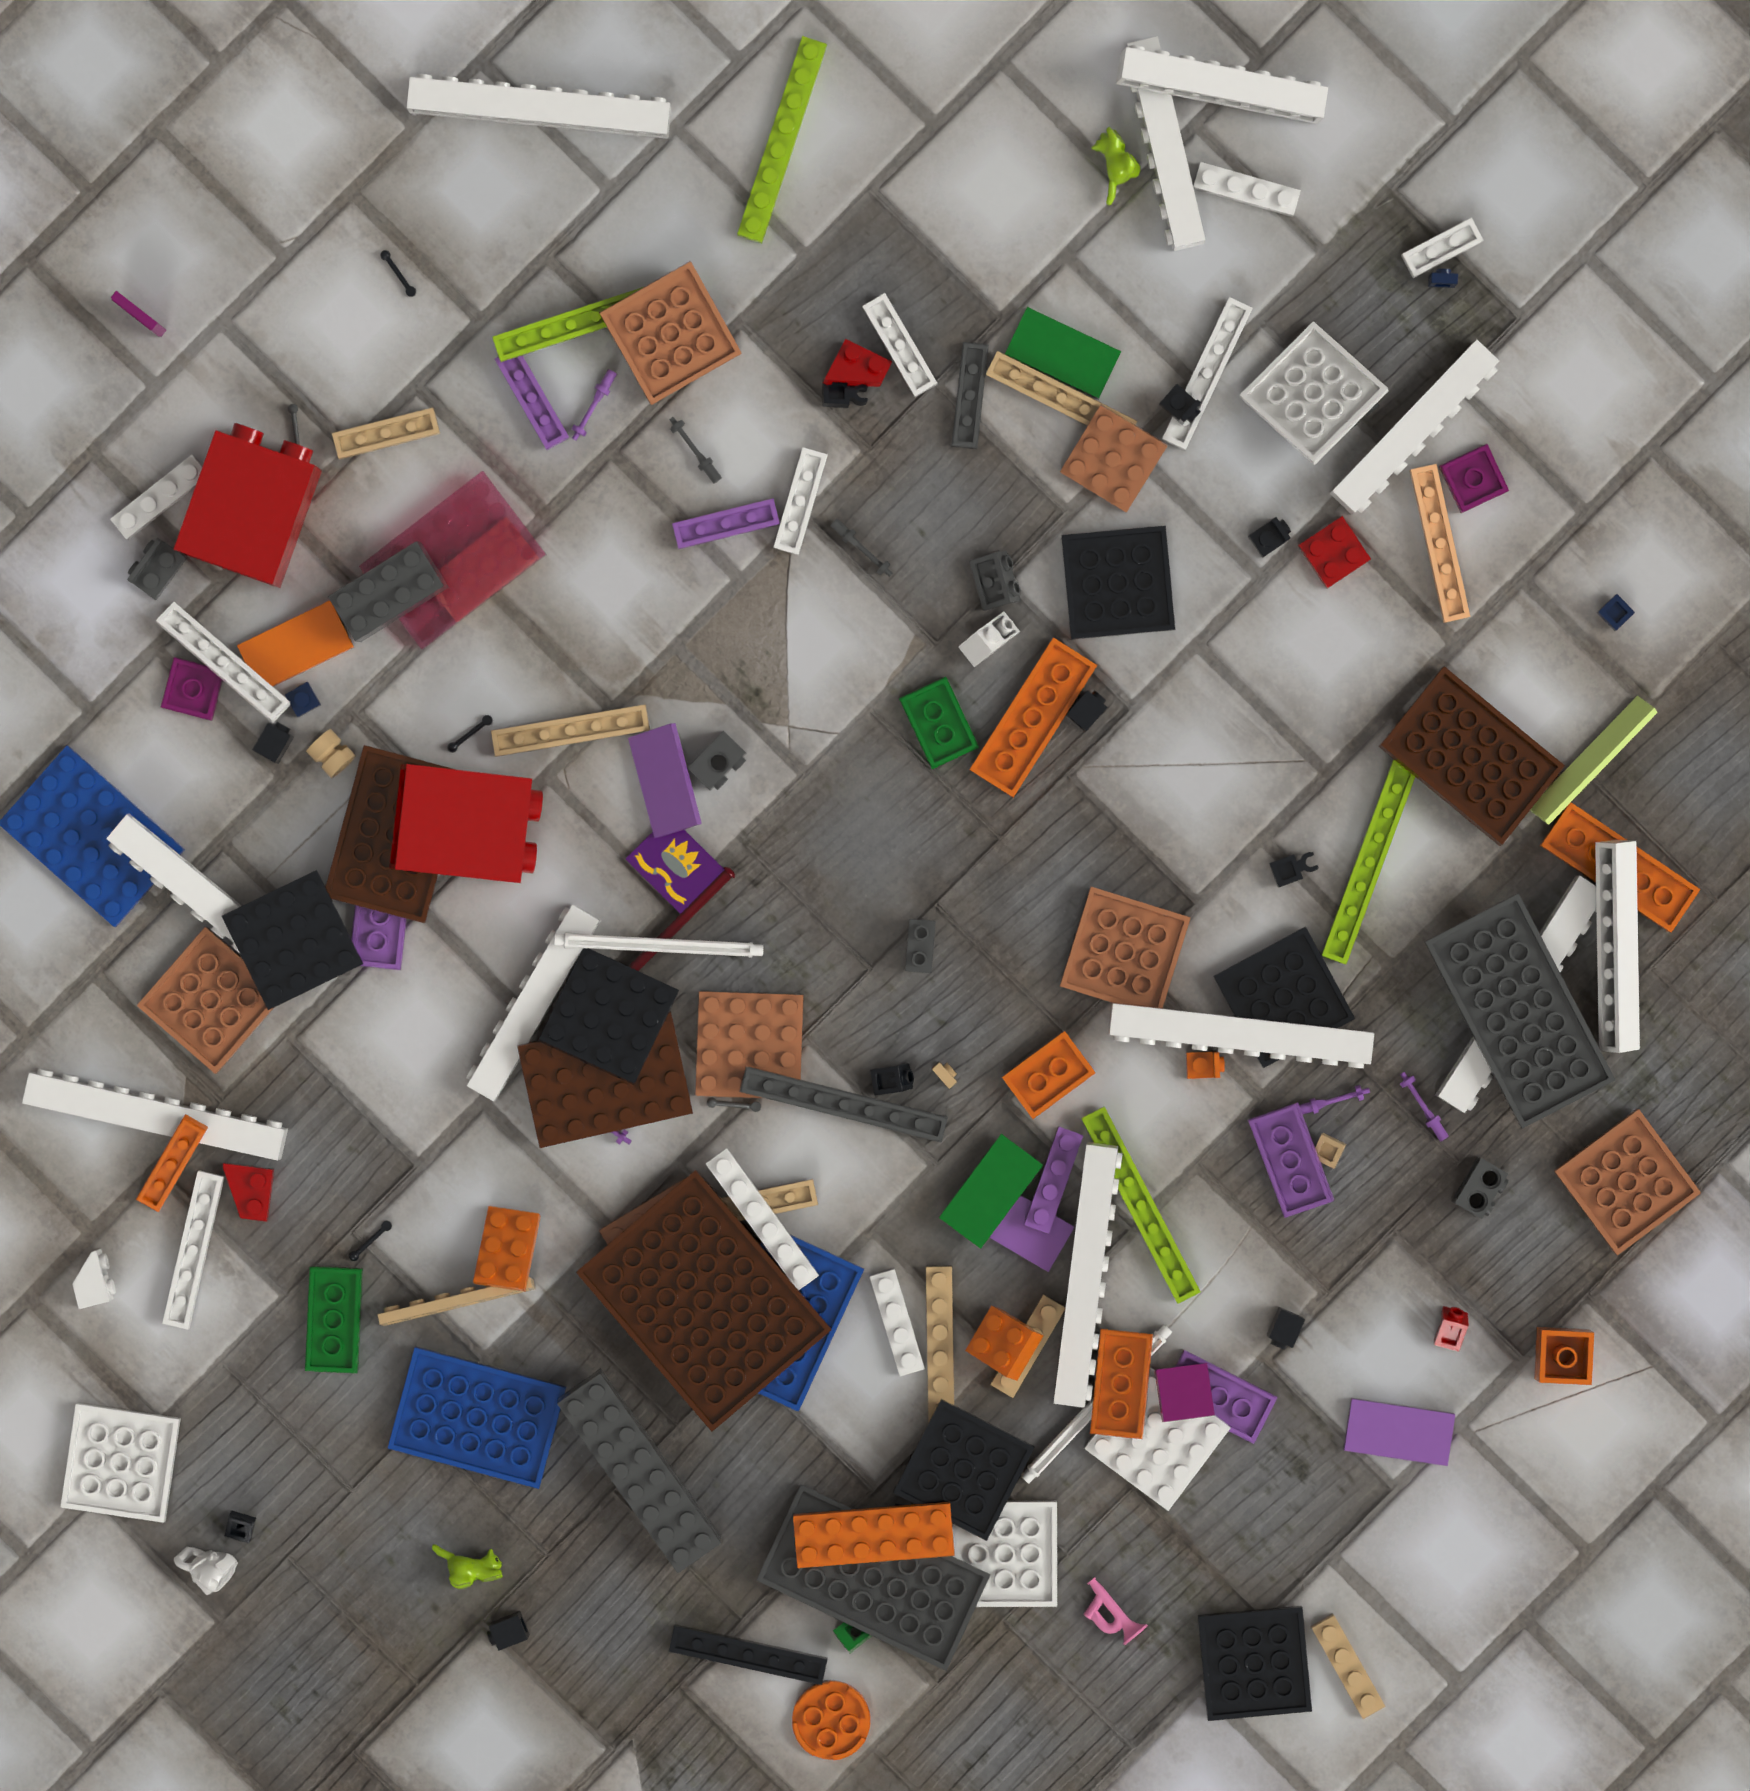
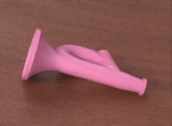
[1084,1577,1148,1646]

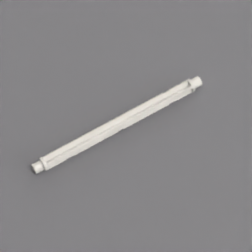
[554,933,763,958]
[1021,1324,1173,1483]

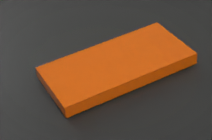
[237,600,354,687]
[1090,1329,1153,1439]

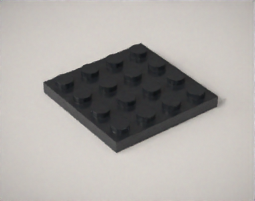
[1061,526,1175,640]
[222,870,363,1010]
[1213,927,1355,1068]
[539,948,679,1085]
[893,1399,1035,1541]
[1198,1606,1312,1721]

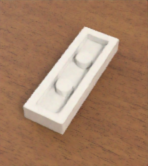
[1401,218,1484,278]

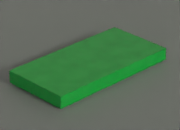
[1005,307,1121,400]
[939,1134,1043,1249]
[305,1266,363,1373]

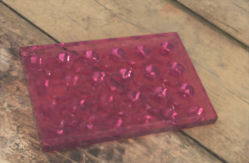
[359,471,547,650]

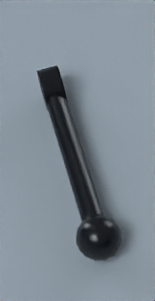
[380,250,416,297]
[447,715,493,753]
[349,1221,392,1261]

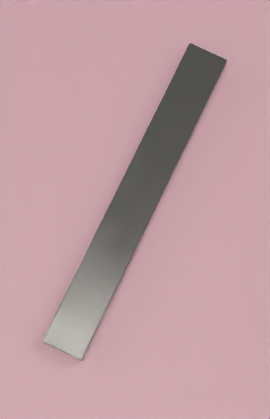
[739,1066,948,1143]

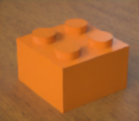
[965,1305,1044,1381]
[1534,1327,1594,1385]

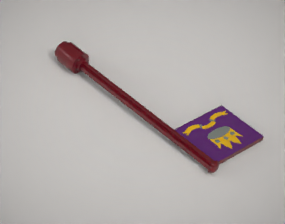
[626,830,735,971]

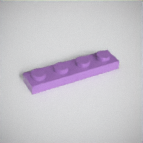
[495,355,569,450]
[672,498,780,549]
[1023,1127,1083,1234]

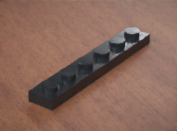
[669,1624,828,1685]

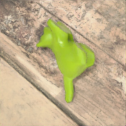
[1091,126,1141,205]
[432,1544,503,1589]

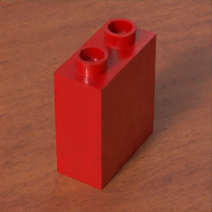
[174,423,322,588]
[389,764,543,883]

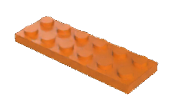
[969,637,1097,798]
[1540,802,1701,933]
[793,1502,955,1568]

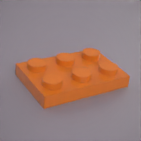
[1002,1031,1096,1119]
[473,1206,541,1292]

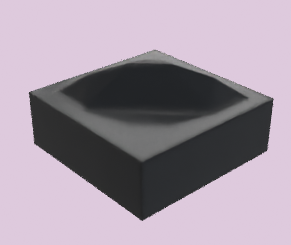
[224,1510,256,1543]

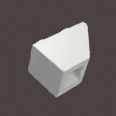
[959,612,1020,667]
[72,1249,116,1309]

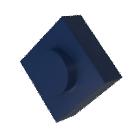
[1428,269,1458,288]
[1597,594,1635,631]
[285,682,321,718]

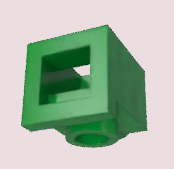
[833,1622,872,1654]

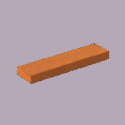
[136,1114,208,1212]

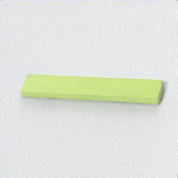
[1531,696,1658,825]

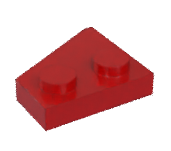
[823,339,892,387]
[223,1163,274,1221]

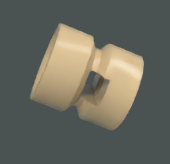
[306,729,356,778]

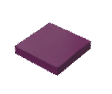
[111,291,166,337]
[1439,444,1509,513]
[161,657,223,721]
[1154,1363,1215,1422]

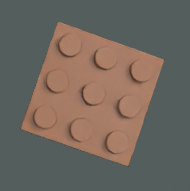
[1060,404,1168,513]

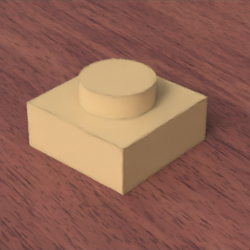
[932,1062,957,1089]
[1315,1133,1347,1169]

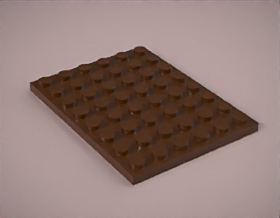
[576,1170,832,1432]

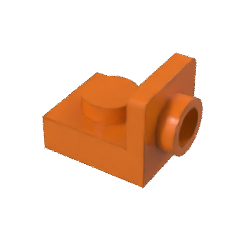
[1186,1051,1225,1079]

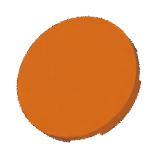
[792,1680,870,1760]

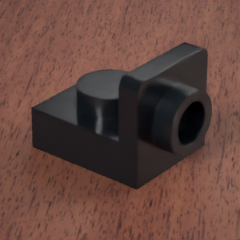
[1159,384,1201,425]
[1248,517,1291,558]
[870,1063,914,1096]

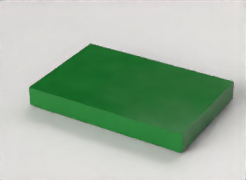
[899,677,979,769]

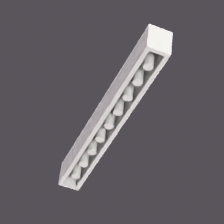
[407,74,671,139]
[1435,876,1597,1113]
[1108,1003,1374,1069]
[22,1068,288,1161]
[1053,1142,1123,1408]

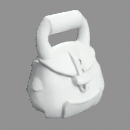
[174,1547,238,1595]

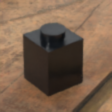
[1066,690,1107,732]
[252,722,294,764]
[1267,1307,1305,1350]
[487,1611,530,1651]

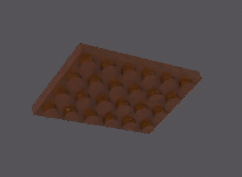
[1379,666,1565,846]
[326,745,456,923]
[517,1011,693,1148]

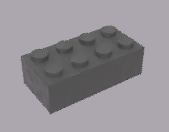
[328,541,449,642]

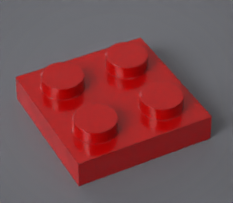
[1298,516,1371,589]

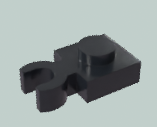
[822,379,868,408]
[1269,852,1319,888]

